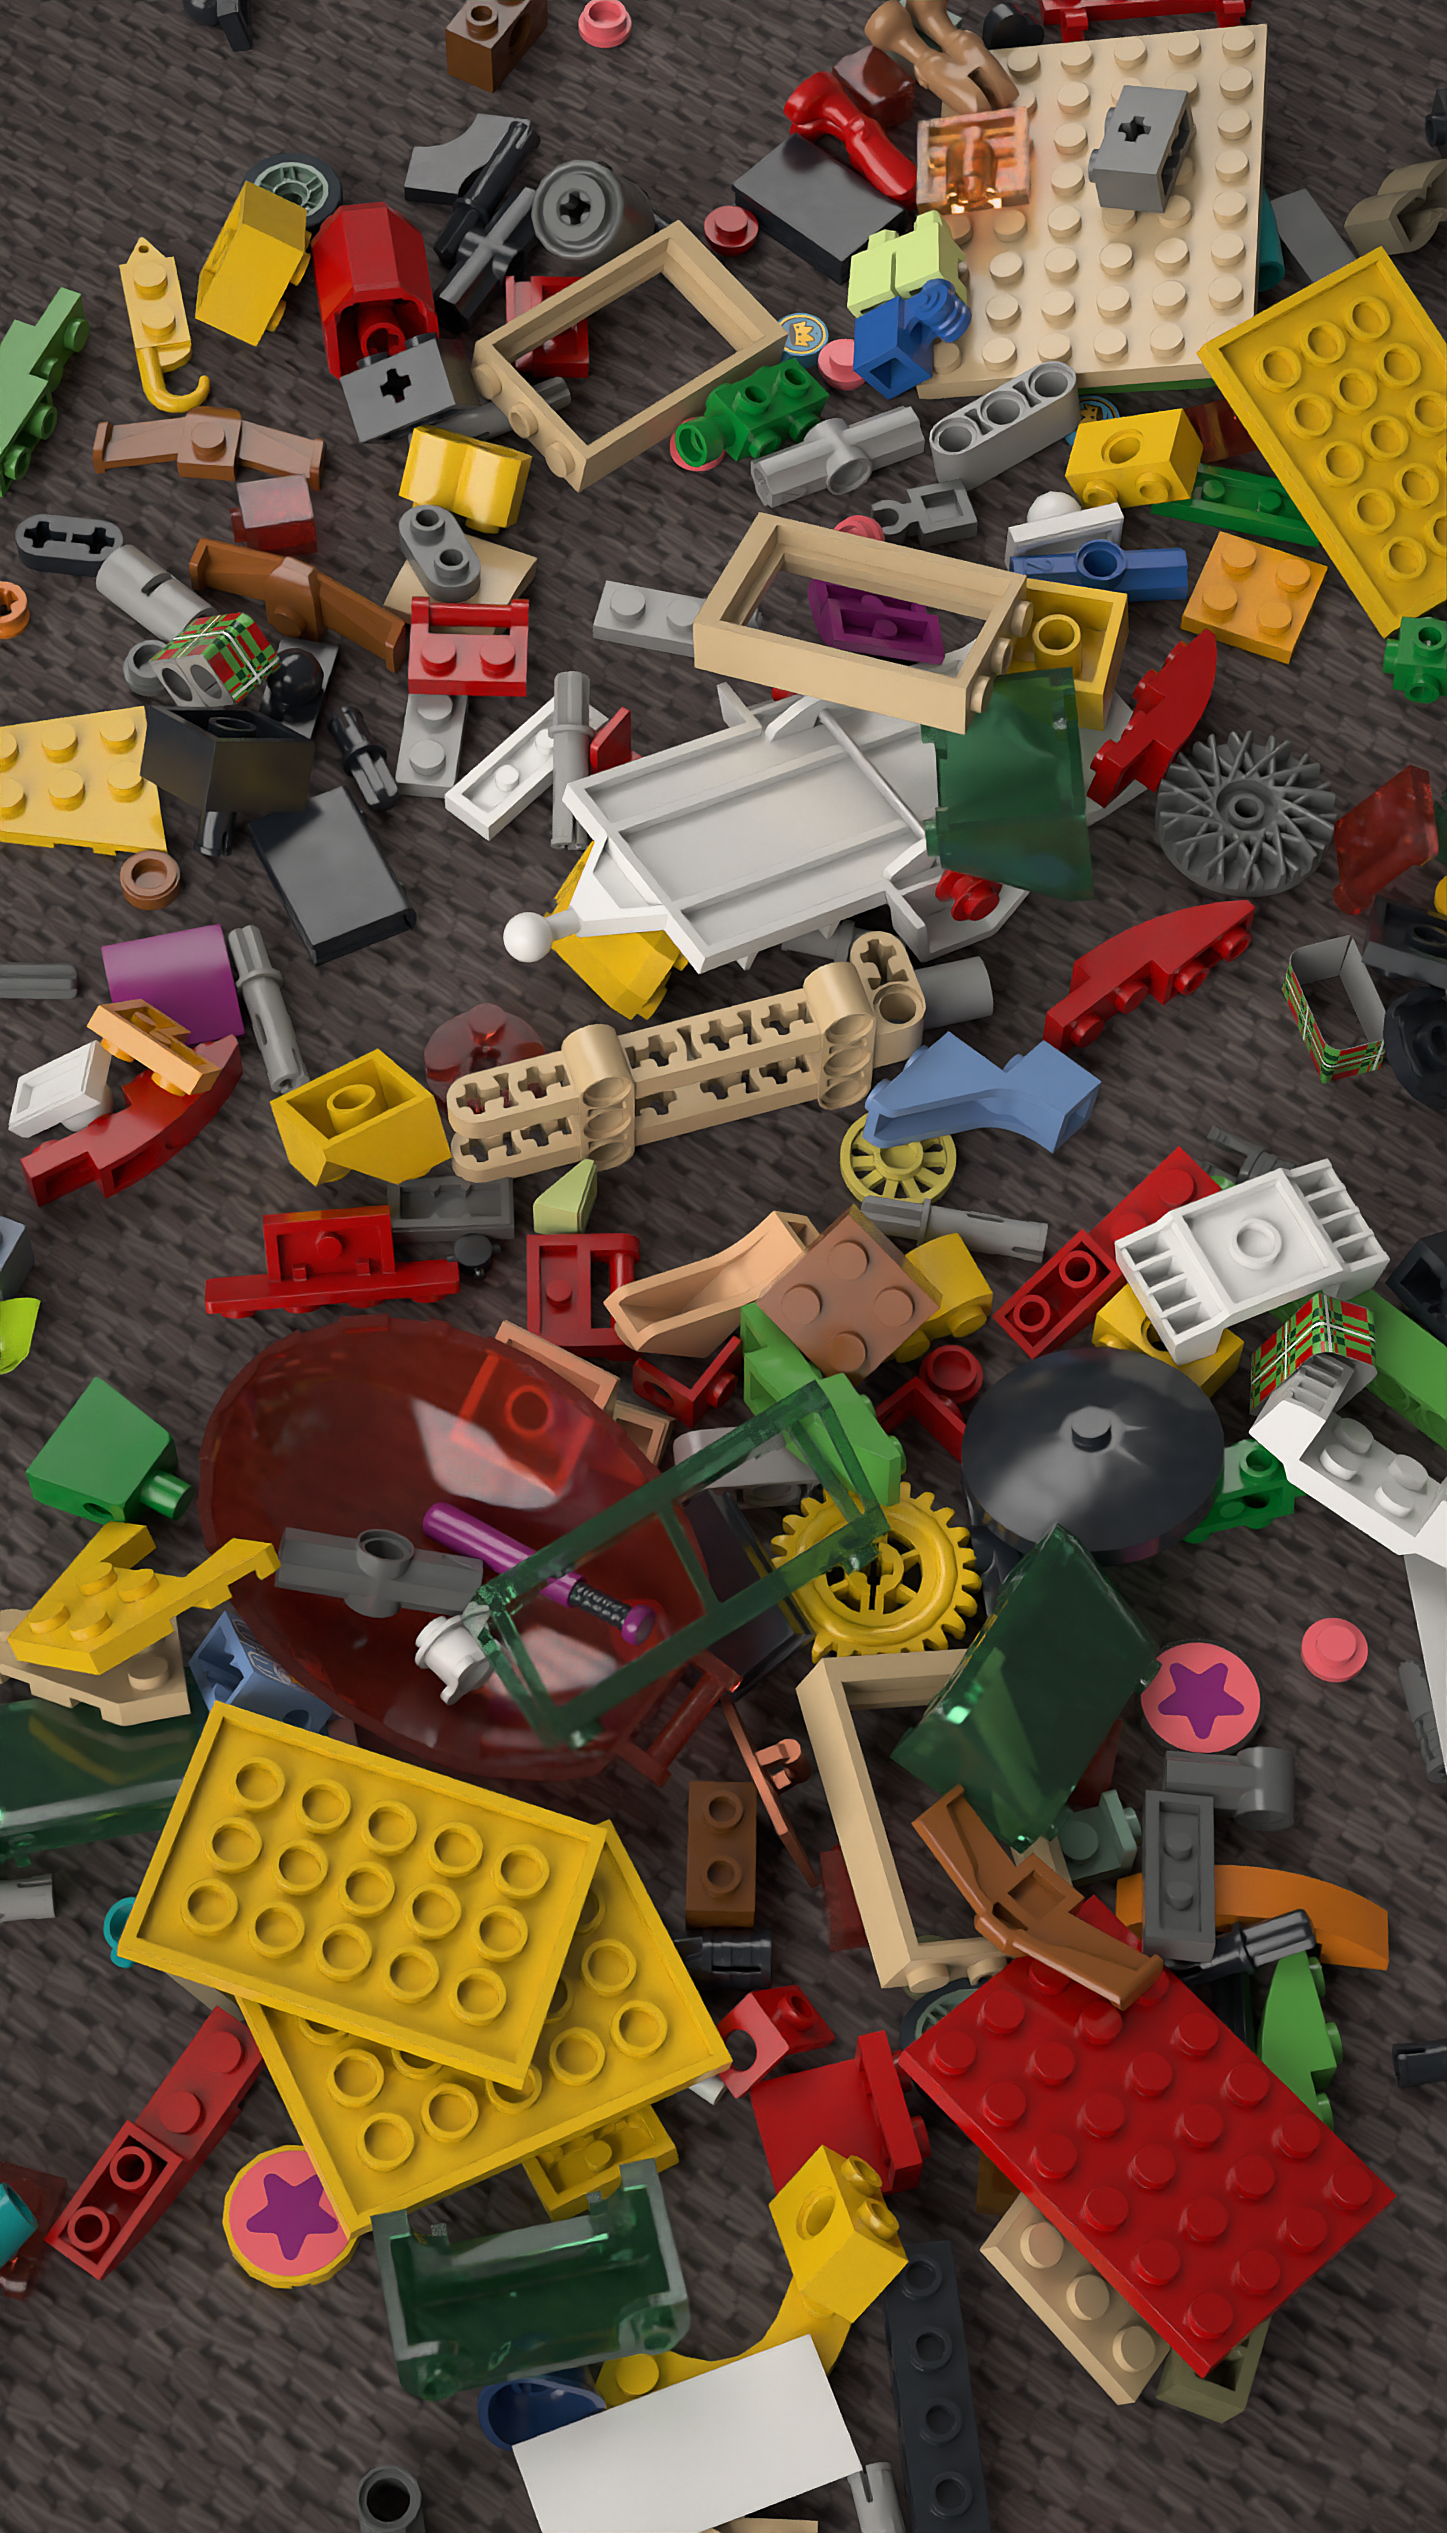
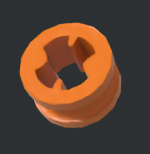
[0,581,30,639]

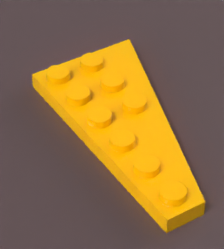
[0,706,168,856]

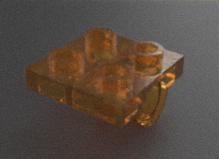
[916,106,1029,216]

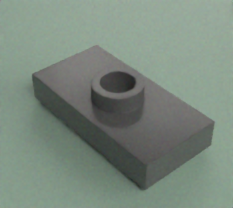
[387,1176,514,1243]

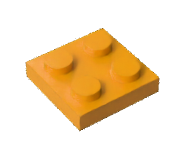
[1180,531,1328,664]

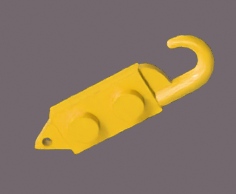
[119,237,210,413]

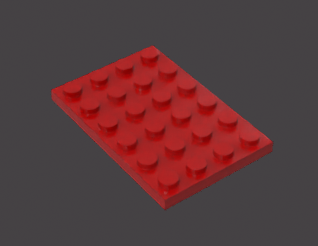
[897,1895,1397,2379]

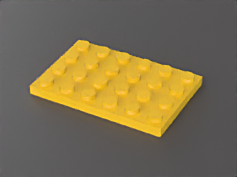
[1196,246,1447,639]
[117,1700,608,2090]
[234,1819,733,2241]

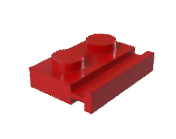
[505,276,589,378]

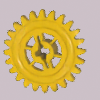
[771,1481,982,1664]

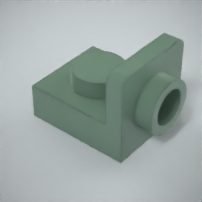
[1052,1789,1142,1888]

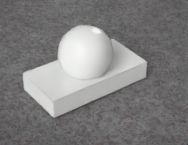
[1004,491,1124,571]
[8,1040,114,1138]

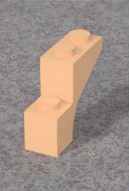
[603,1211,820,1358]

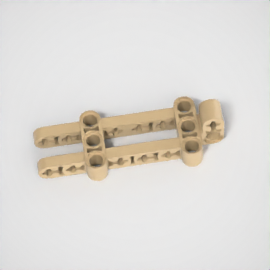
[447,931,926,1183]

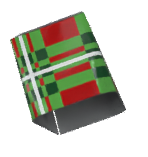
[149,612,281,707]
[1282,935,1386,1084]
[1249,1293,1377,1417]

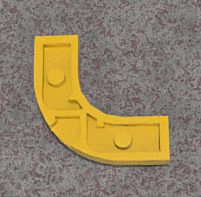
[595,2276,853,2410]

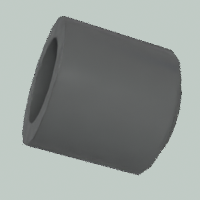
[531,159,655,273]

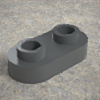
[399,505,481,603]

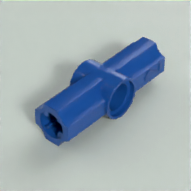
[1009,539,1188,602]

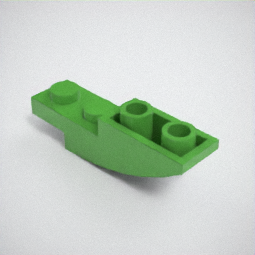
[0,287,89,497]
[740,1302,906,1507]
[1255,1950,1343,2132]

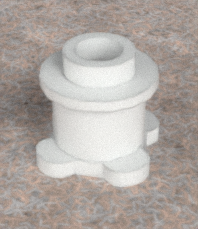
[415,1615,504,1705]

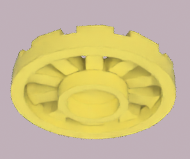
[840,1113,957,1205]

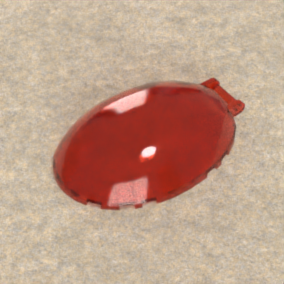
[196,1313,743,1788]

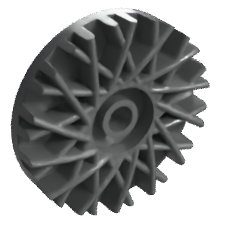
[1155,730,1337,897]

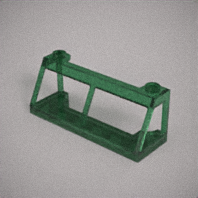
[460,1379,891,1754]

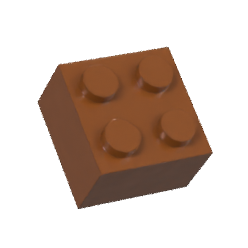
[756,1203,943,1389]

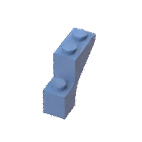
[862,1031,1102,1154]

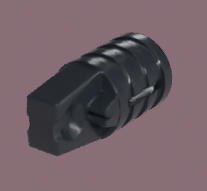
[668,1928,772,1991]

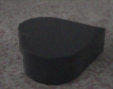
[982,2,1045,50]

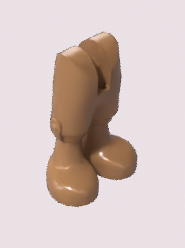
[865,0,1019,128]

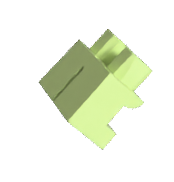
[847,210,967,318]

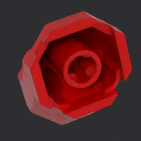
[310,201,439,380]

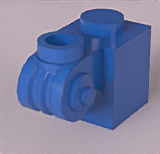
[853,278,972,400]

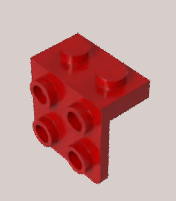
[750,2030,931,2196]

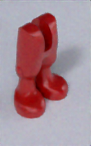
[783,71,922,211]

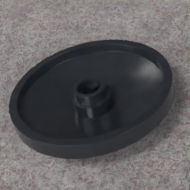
[962,1347,1225,1568]

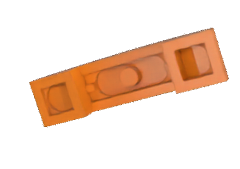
[1115,1865,1389,1971]

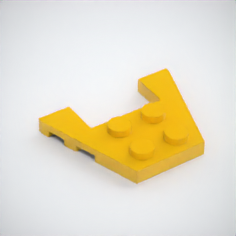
[7,1521,282,1675]

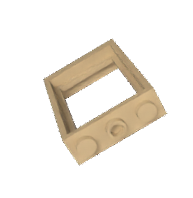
[470,220,789,493]
[693,512,1034,735]
[795,1647,1073,1993]

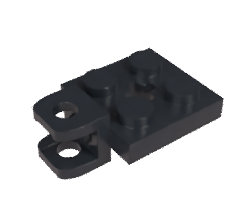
[1361,894,1447,996]

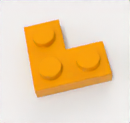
[87,999,222,1096]

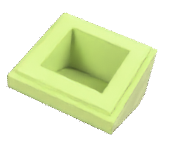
[533,1158,597,1234]

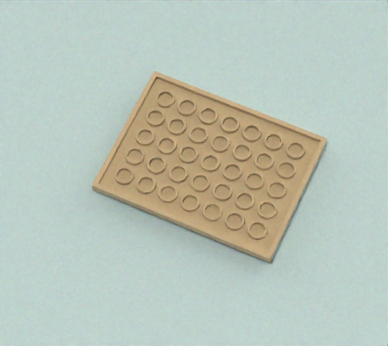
[916,24,1270,399]

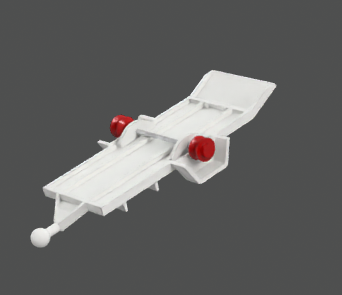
[503,639,1148,974]

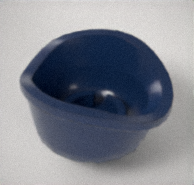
[477,2338,605,2451]

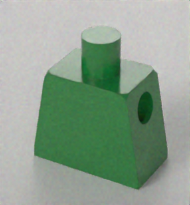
[26,1377,195,1525]

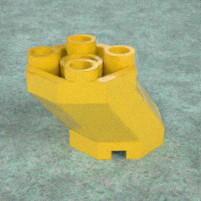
[543,841,689,1020]

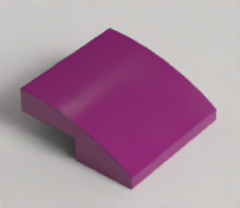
[807,578,945,665]
[101,923,245,1062]

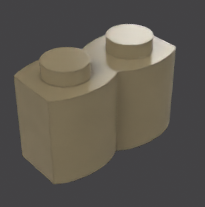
[1344,159,1447,257]

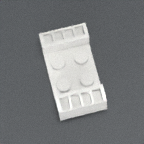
[1115,1158,1390,1366]
[1249,1353,1447,1568]

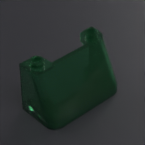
[920,666,1095,902]
[889,1522,1162,1854]
[0,1667,210,1881]
[370,2158,691,2401]

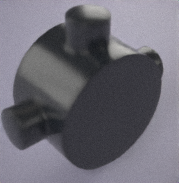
[446,1233,501,1281]

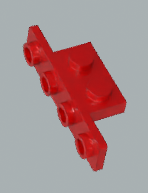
[205,1205,460,1319]

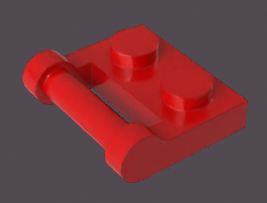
[408,596,529,697]
[527,1233,643,1361]

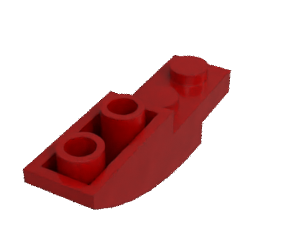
[1086,628,1217,809]
[1042,900,1256,1054]
[20,1034,243,1208]
[991,1146,1223,1360]
[43,2005,266,2281]

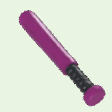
[422,1502,656,1645]

